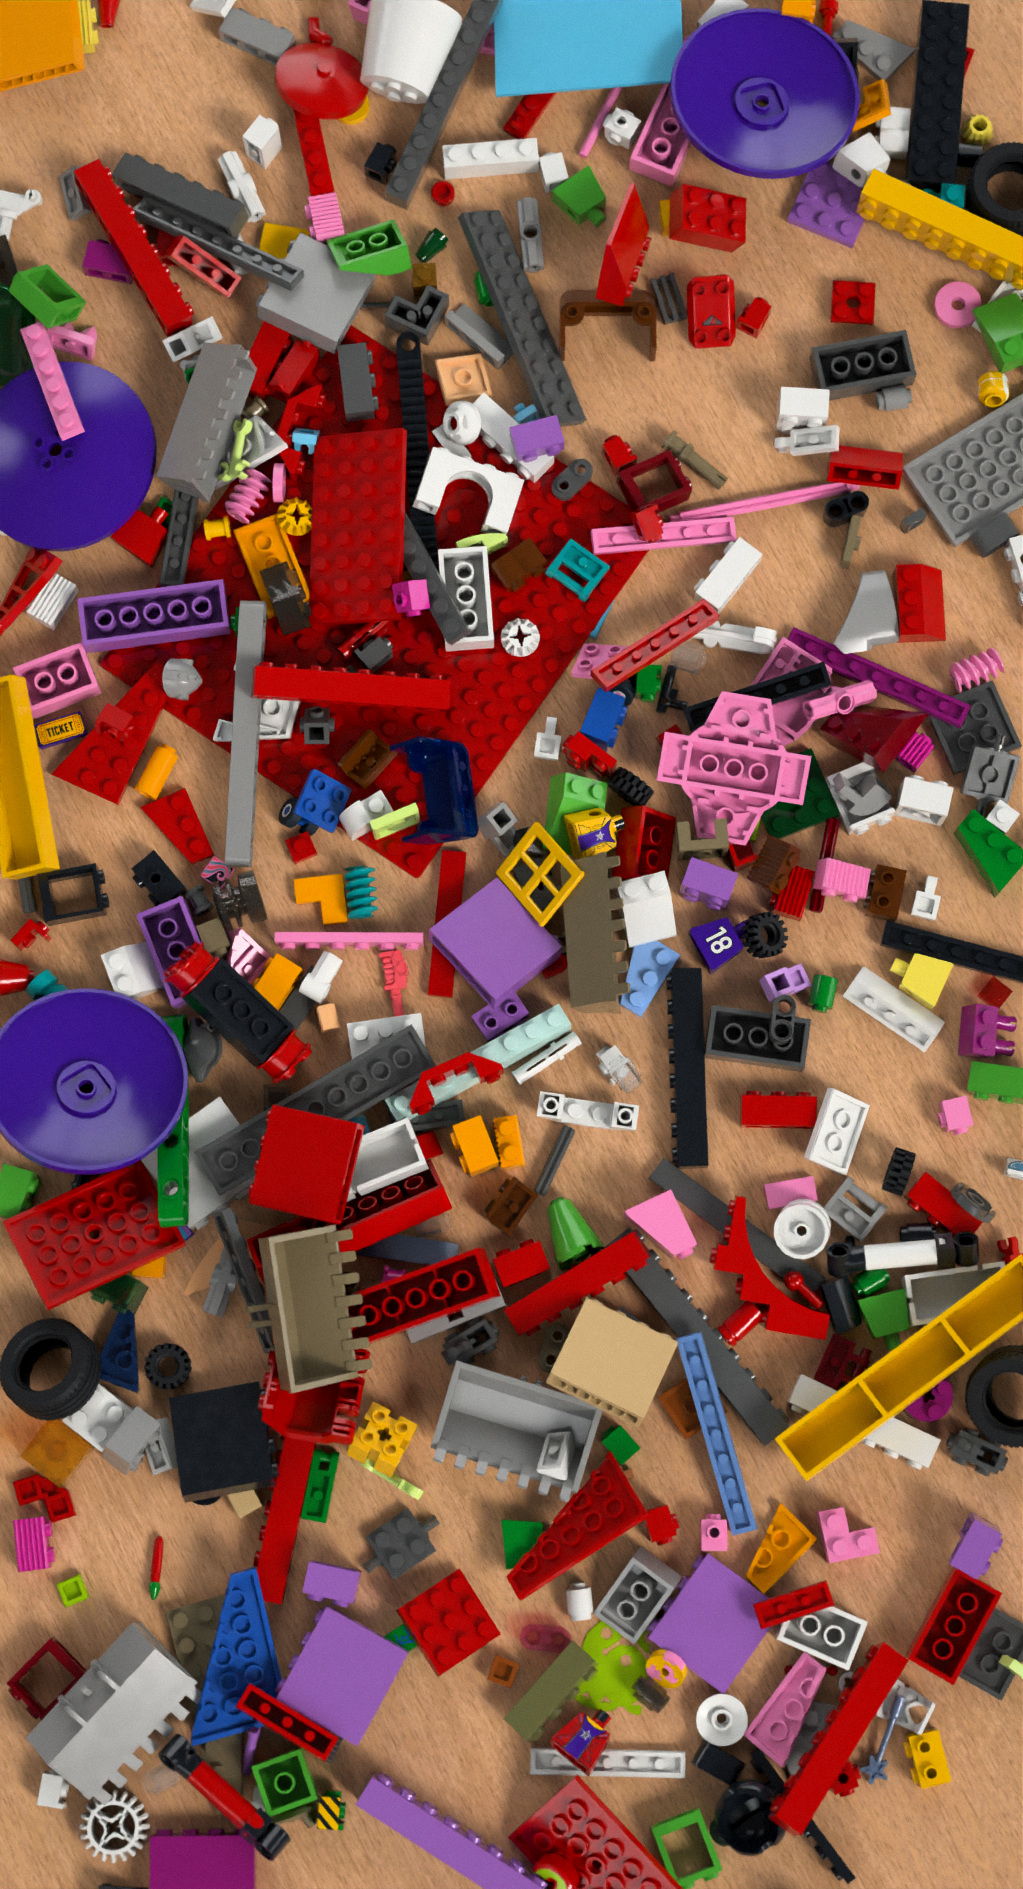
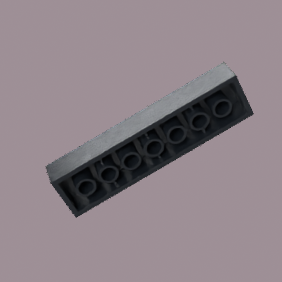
[905,0,970,193]

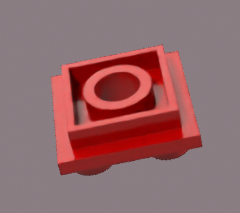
[830,280,876,325]

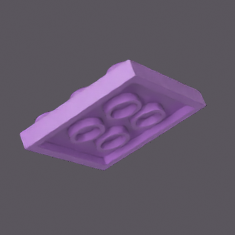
[787,162,865,248]

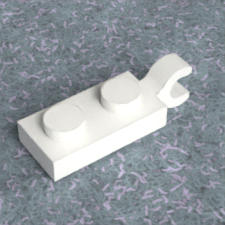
[774,425,840,456]

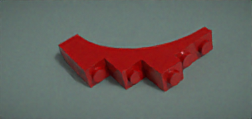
[709,1195,830,1340]

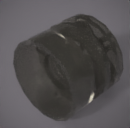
[212,870,268,931]

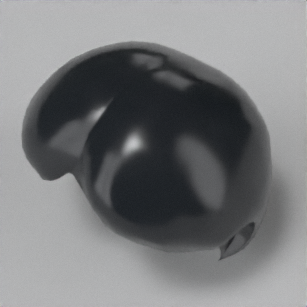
[709,1779,786,1856]

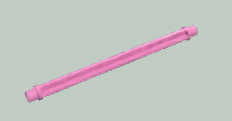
[669,482,860,522]

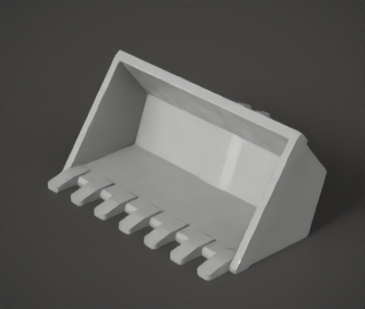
[156,343,257,504]

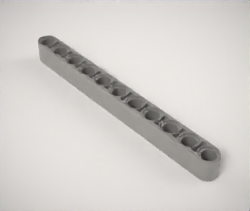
[225,600,267,867]

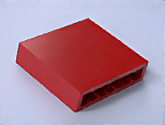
[248,1104,365,1225]

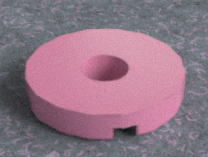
[934,281,982,329]

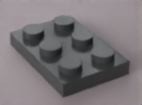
[959,1608,1023,1701]

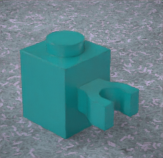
[923,183,965,209]

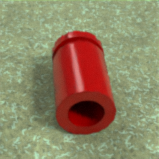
[717,1301,763,1347]

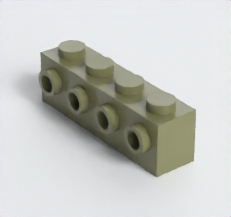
[504,1640,599,1743]

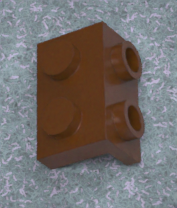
[338,729,398,790]
[484,1177,539,1236]

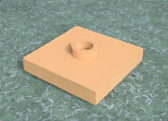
[434,353,493,406]

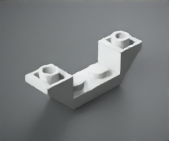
[537,1091,639,1131]

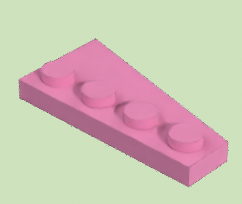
[744,1651,827,1769]

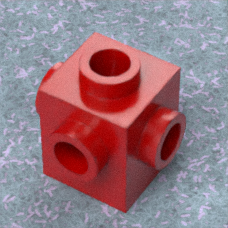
[830,1759,861,1797]

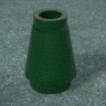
[415,228,449,263]

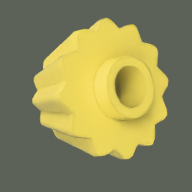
[961,114,993,146]

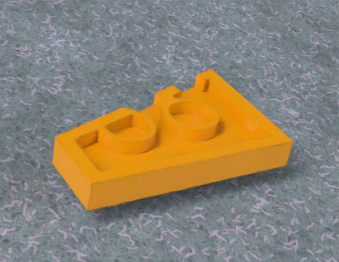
[746,1503,818,1595]

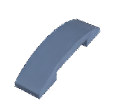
[356,1234,459,1265]

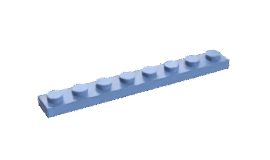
[676,1331,758,1536]

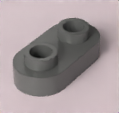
[552,459,593,501]

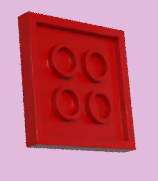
[396,1568,501,1677]

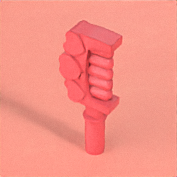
[379,950,409,1017]

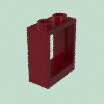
[616,450,692,513]
[6,1637,87,1720]

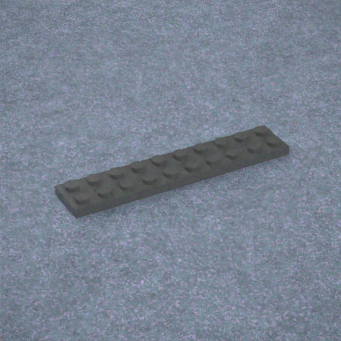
[458,210,587,427]
[194,1024,436,1196]

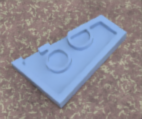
[620,941,680,1018]

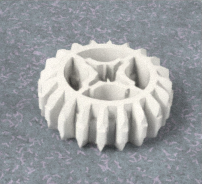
[79,1790,150,1863]

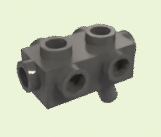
[441,1318,500,1366]
[946,1427,1008,1477]

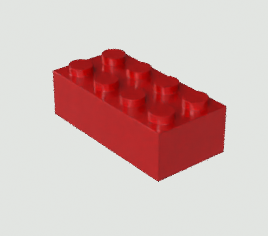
[904,1567,1002,1685]

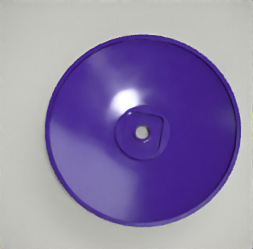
[670,8,859,179]
[0,362,157,551]
[0,988,188,1174]

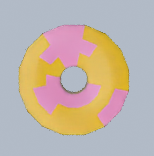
[646,1649,687,1689]

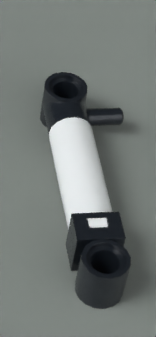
[826,1231,979,1278]

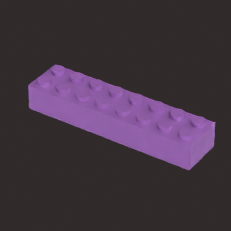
[355,1772,550,1889]

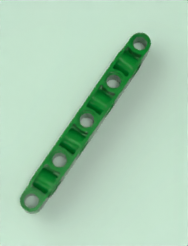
[158,1014,189,1228]

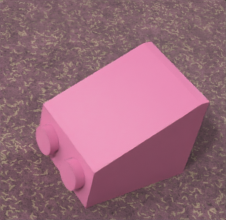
[624,1190,697,1260]

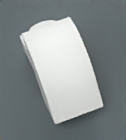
[162,316,223,362]
[339,790,393,841]

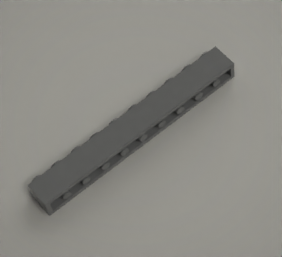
[385,0,503,210]
[605,1227,789,1446]

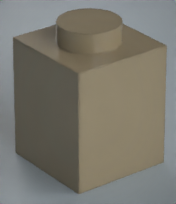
[196,917,231,958]

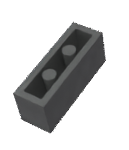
[337,342,379,422]

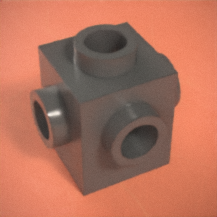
[300,706,335,744]

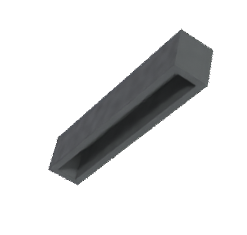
[112,153,249,238]

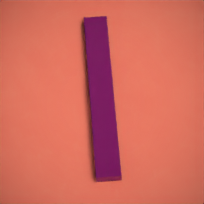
[788,627,971,729]

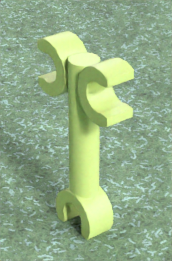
[217,418,253,482]
[360,1459,424,1500]

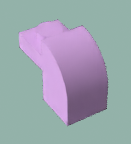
[759,963,812,1004]

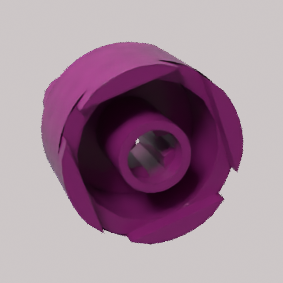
[903,1378,953,1422]

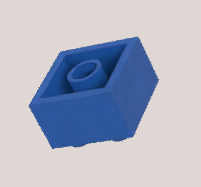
[580,687,628,752]

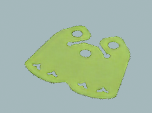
[575,1620,651,1715]

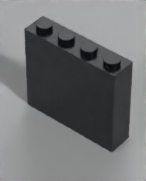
[169,1381,279,1503]

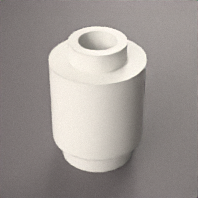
[565,1582,593,1621]

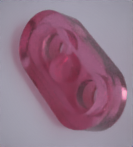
[520,1624,571,1653]

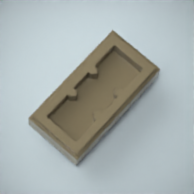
[839,515,861,569]

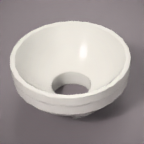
[443,401,481,445]

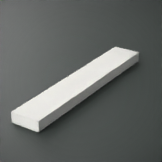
[530,1747,685,1778]

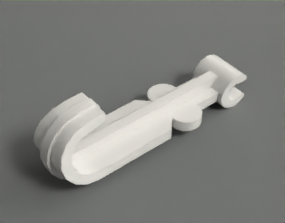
[687,621,777,655]

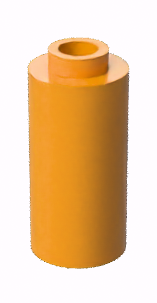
[134,744,178,801]

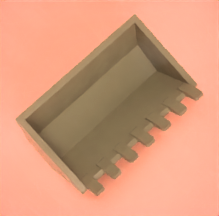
[558,852,630,1014]
[245,1225,373,1394]

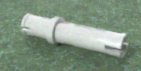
[512,1031,582,1085]

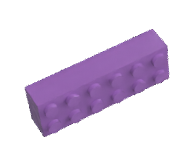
[77,579,231,653]

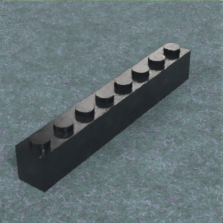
[666,968,708,1169]

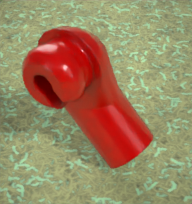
[307,17,333,45]

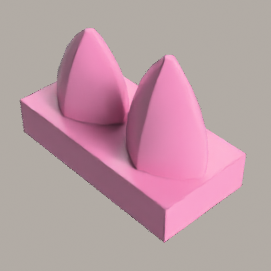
[47,322,97,361]

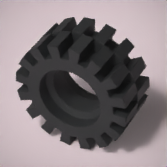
[607,767,654,806]
[741,912,788,959]
[882,1147,916,1196]
[144,1343,192,1390]

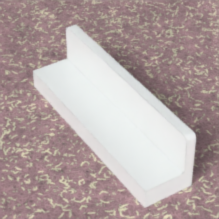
[843,967,945,1053]

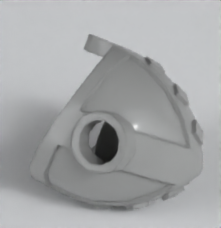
[162,658,203,700]

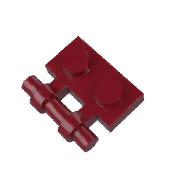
[813,1333,872,1390]

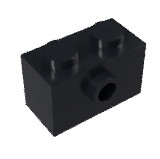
[131,850,187,906]

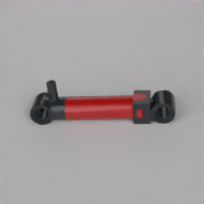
[158,1734,291,1861]

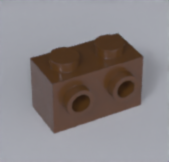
[863,864,907,922]

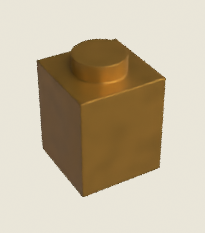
[412,263,437,298]

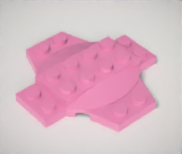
[657,691,811,846]

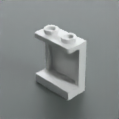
[826,762,896,836]

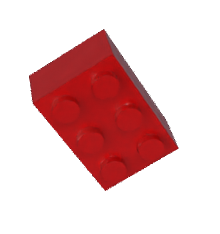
[669,184,746,253]

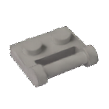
[824,1176,888,1242]

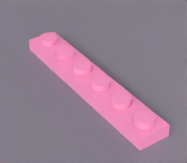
[20,321,85,441]
[590,517,737,555]
[275,932,424,951]

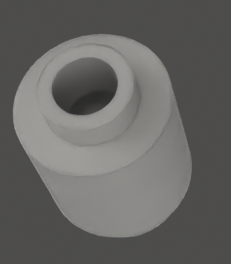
[876,384,912,412]

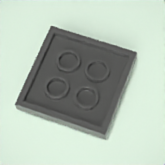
[928,680,1022,775]

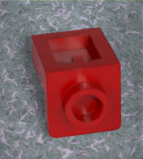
[10,919,52,951]

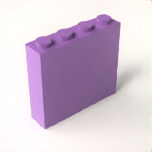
[428,878,562,1009]
[647,1553,770,1694]
[275,1605,409,1746]

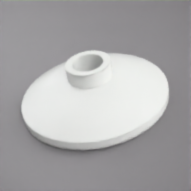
[696,1693,748,1746]

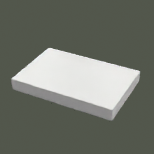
[804,1088,870,1175]

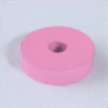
[273,463,286,502]

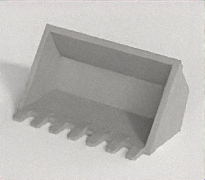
[430,1360,602,1502]

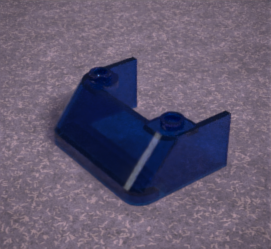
[390,736,479,845]

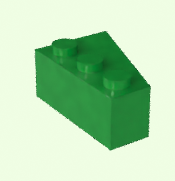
[954,809,1023,898]

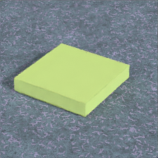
[369,803,420,840]

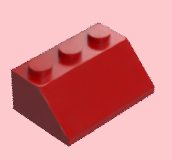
[893,564,946,643]
[612,806,676,882]

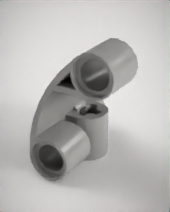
[833,570,899,654]

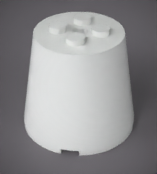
[360,0,462,104]

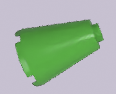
[547,1197,605,1270]

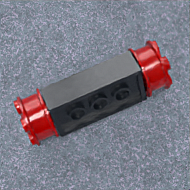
[163,941,312,1084]

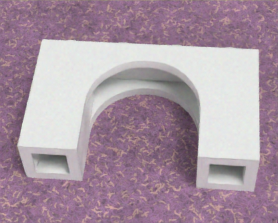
[412,447,524,534]

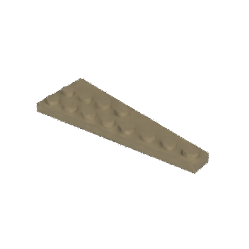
[166,1594,243,1815]

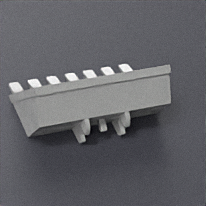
[26,1621,201,1805]

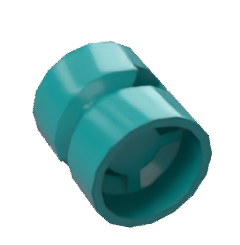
[26,969,69,1001]

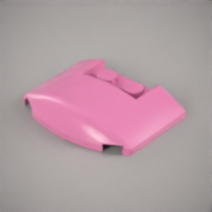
[751,637,832,746]

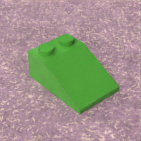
[326,219,412,276]
[972,293,1023,373]
[543,772,607,856]

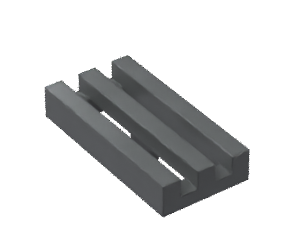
[651,272,688,325]

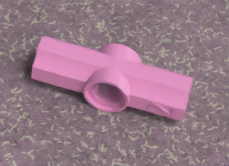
[802,680,877,720]

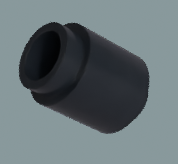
[899,1223,937,1242]

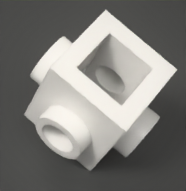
[603,107,641,150]

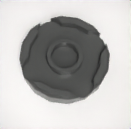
[950,1183,996,1223]

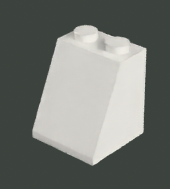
[616,871,677,948]

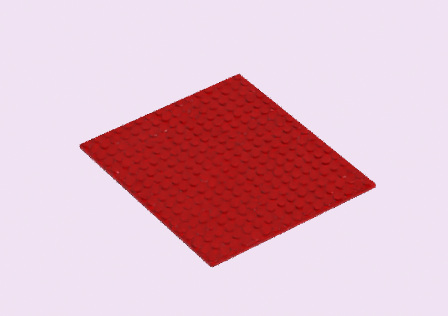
[101,325,649,878]

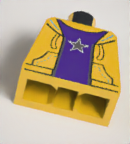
[564,808,625,859]

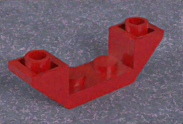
[277,384,326,482]
[409,1052,504,1115]

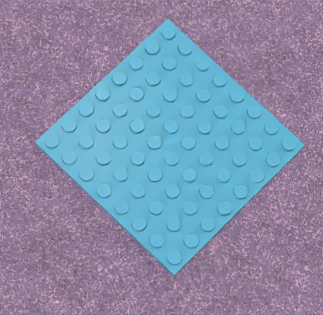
[494,0,683,97]

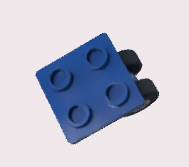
[279,769,351,836]

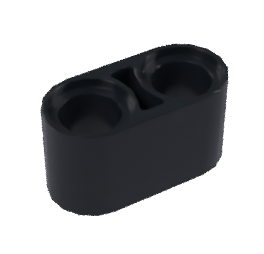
[823,491,869,527]
[691,1739,746,1786]

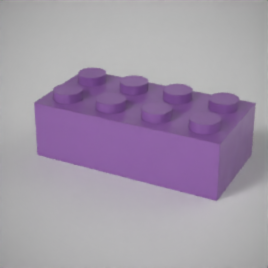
[136,896,204,1009]

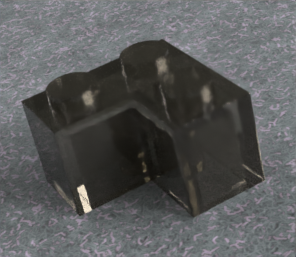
[259,561,312,636]

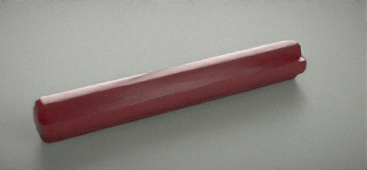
[809,818,840,913]

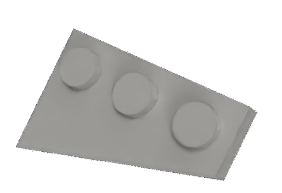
[832,20,915,82]

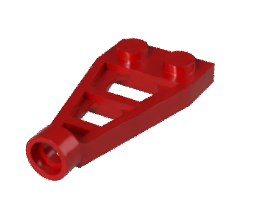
[0,548,63,636]

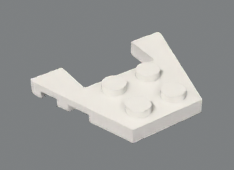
[213,662,301,742]

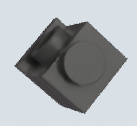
[354,636,393,674]

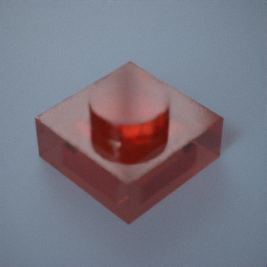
[977,976,1013,1009]

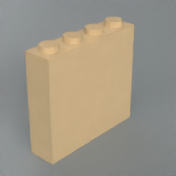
[546,1297,678,1428]

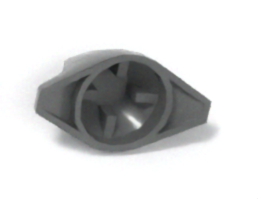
[184,1017,222,1082]

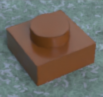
[487,1654,520,1688]

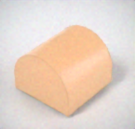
[315,1004,341,1034]

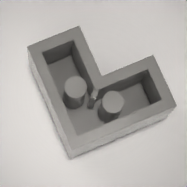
[102,1406,161,1476]

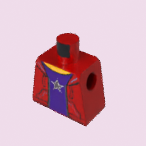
[550,1709,611,1777]

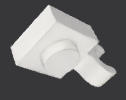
[534,717,562,761]
[910,875,941,921]

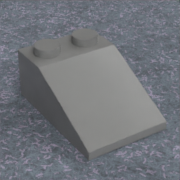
[593,1546,682,1644]

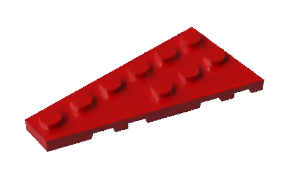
[51,662,169,805]
[506,1451,650,1601]

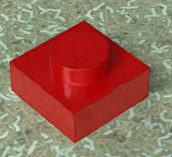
[285,831,317,864]

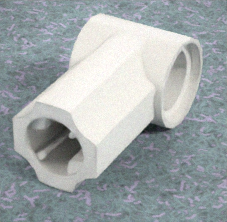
[299,951,343,1004]

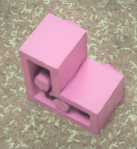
[816,1507,880,1563]

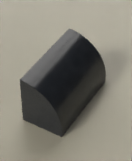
[819,1276,862,1334]

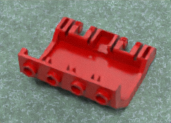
[258,1342,370,1445]

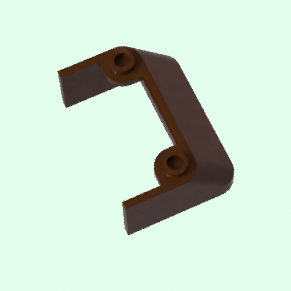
[560,290,657,361]

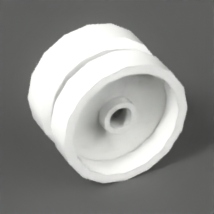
[774,1199,831,1259]

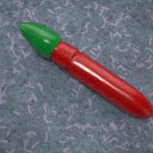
[149,1536,164,1600]

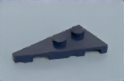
[100,1293,139,1394]

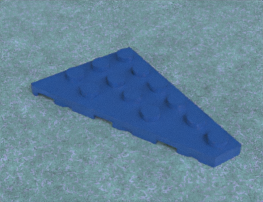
[190,1567,281,1746]

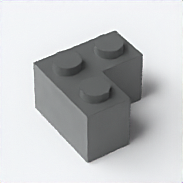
[385,285,449,346]

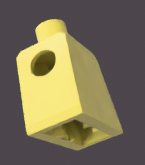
[890,953,954,1010]

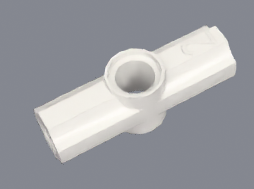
[218,151,266,223]

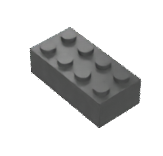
[810,330,916,401]
[704,1005,811,1072]

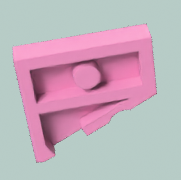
[226,927,271,984]

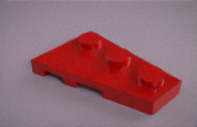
[140,788,215,865]

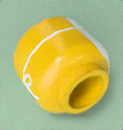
[977,371,1009,407]

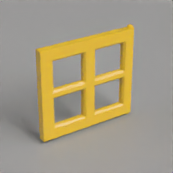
[495,822,585,927]

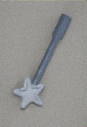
[860,1694,906,1785]

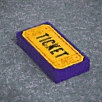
[34,711,88,749]

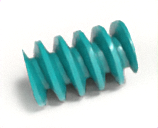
[344,866,378,919]

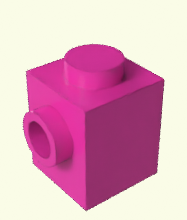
[392,579,430,617]

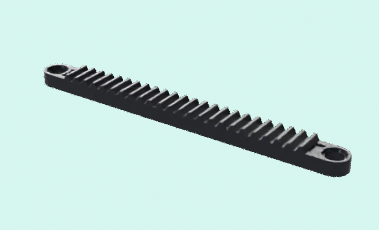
[396,332,439,611]

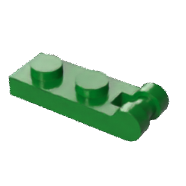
[301,1448,340,1523]

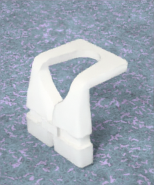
[876,1679,936,1735]

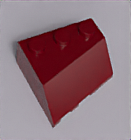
[820,705,928,772]

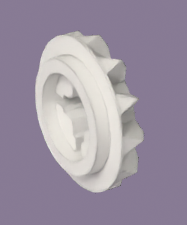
[501,618,540,657]

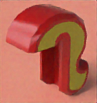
[532,1854,579,1889]

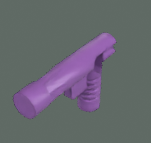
[242,1727,262,1775]

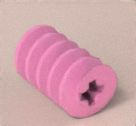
[224,468,271,524]
[949,647,1004,693]

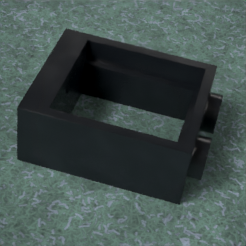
[37,863,110,926]

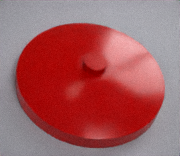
[274,43,369,120]

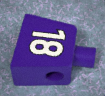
[688,917,746,975]

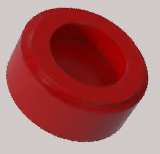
[431,181,455,206]

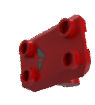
[686,274,736,349]

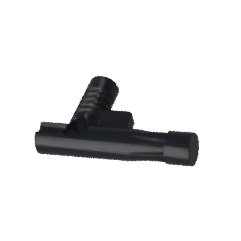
[656,665,688,714]

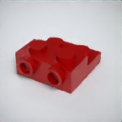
[562,731,617,779]

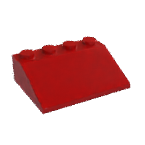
[595,183,652,306]

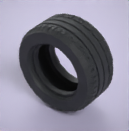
[965,142,1023,237]
[0,1318,102,1421]
[965,1345,1023,1448]

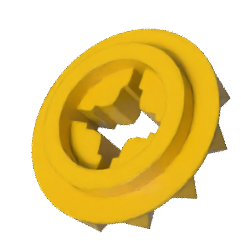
[277,497,312,536]

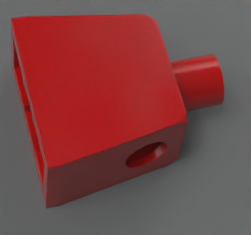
[111,506,168,568]

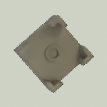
[674,818,729,861]

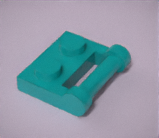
[545,539,610,602]

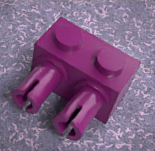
[958,1003,1017,1059]

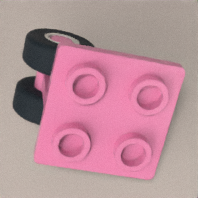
[571,643,637,706]

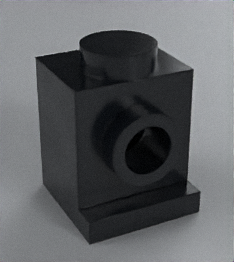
[364,142,397,186]

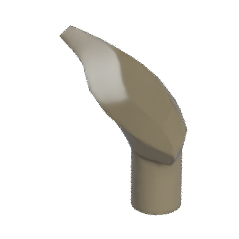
[272,1806,317,1828]

